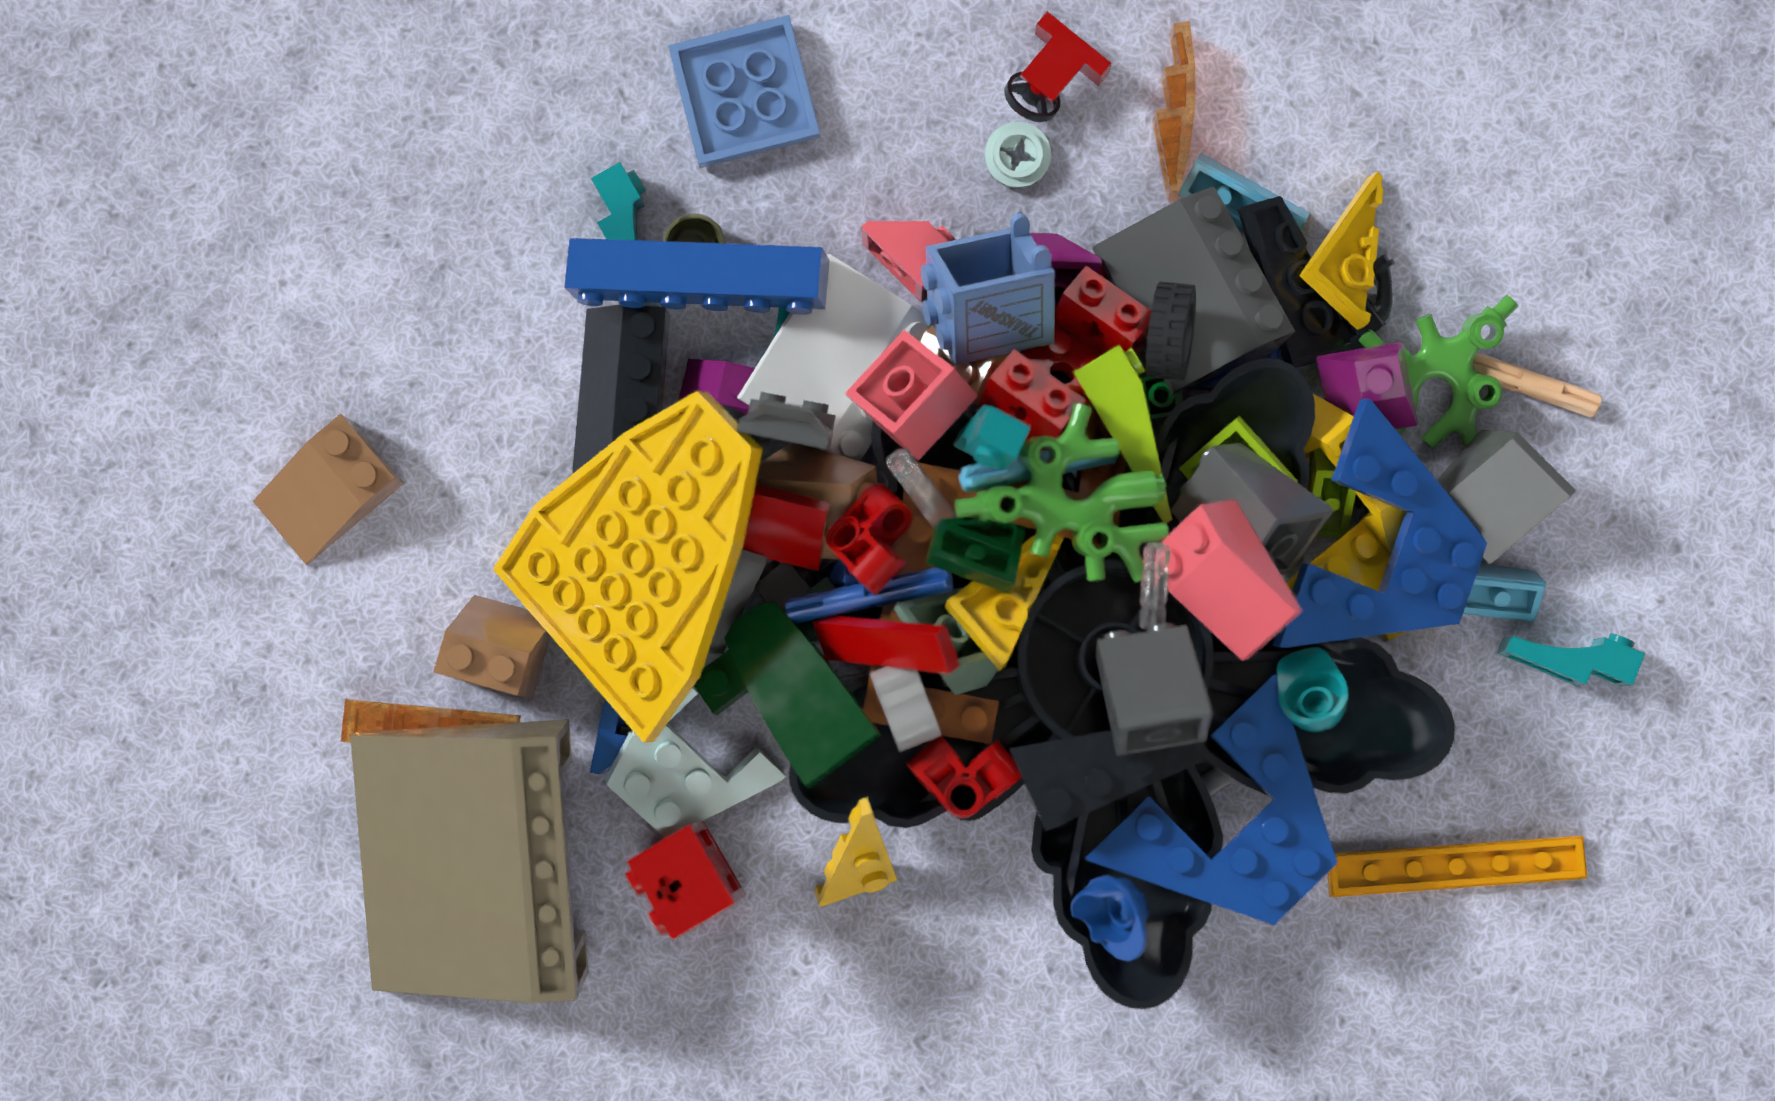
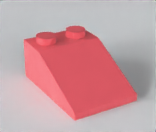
[1148,500,1303,660]

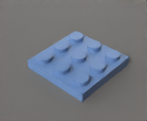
[668,15,821,168]

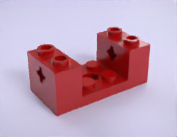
[976,266,1151,451]
[625,821,746,940]

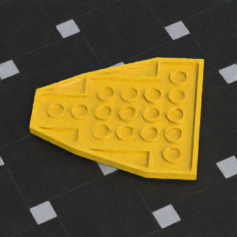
[493,391,762,743]

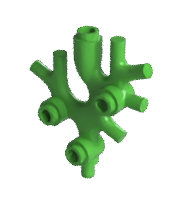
[1359,295,1519,449]
[955,403,1168,582]

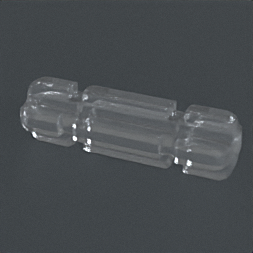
[1139,542,1170,629]

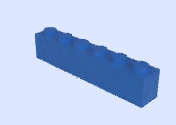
[564,238,830,315]

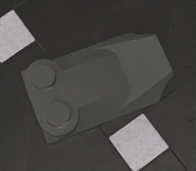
[737,392,836,449]

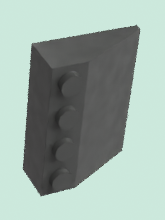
[1092,186,1295,394]

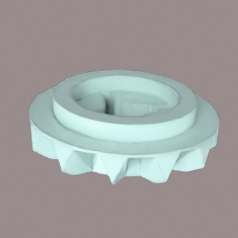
[985,122,1051,189]

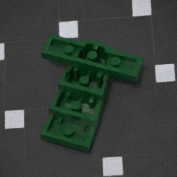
[694,577,881,788]

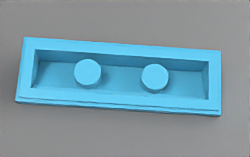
[1177,153,1310,231]
[1463,564,1547,621]

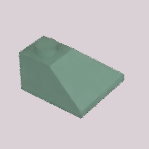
[893,588,998,695]

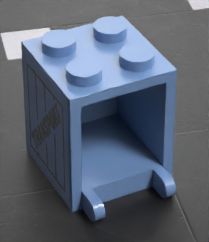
[921,213,1054,365]

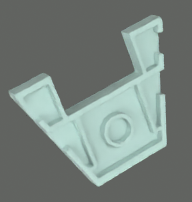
[605,686,786,838]

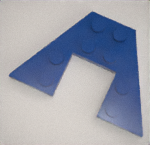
[1273,399,1488,648]
[1085,674,1337,925]

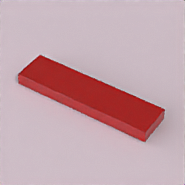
[812,616,960,674]

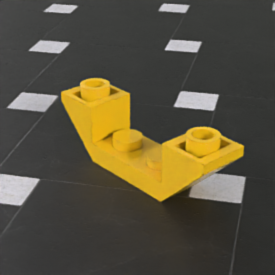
[1304,394,1406,553]

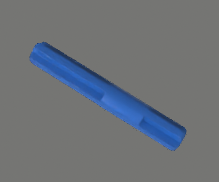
[785,567,953,623]

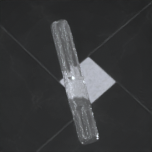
[886,448,958,528]

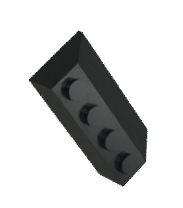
[572,304,670,474]

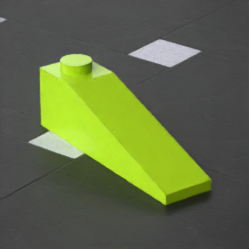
[1073,345,1172,523]

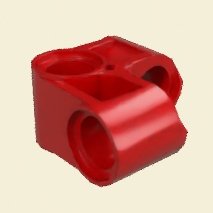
[826,484,913,596]
[905,736,1022,819]

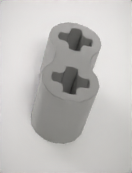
[870,667,941,752]

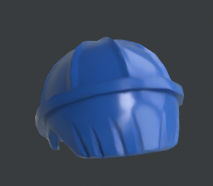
[1071,875,1149,961]

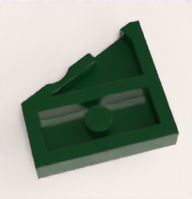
[926,517,1026,593]

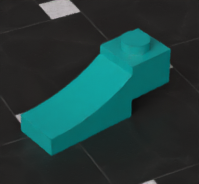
[591,162,646,240]
[953,404,1030,470]
[1497,633,1645,687]

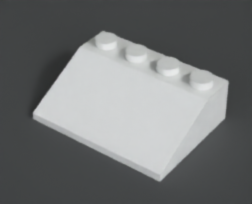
[737,254,933,461]

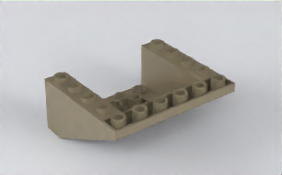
[350,719,589,1003]

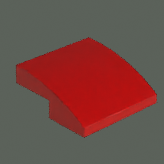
[742,484,830,571]

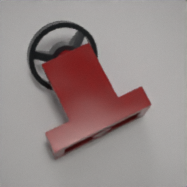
[1004,11,1112,122]

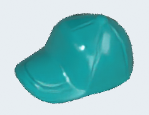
[1277,647,1348,732]

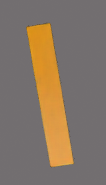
[1327,835,1588,897]

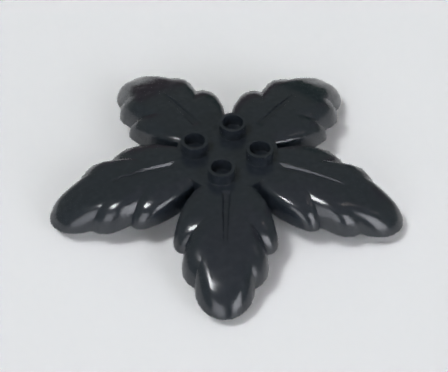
[789,358,1455,1010]

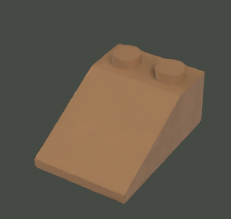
[253,414,404,565]

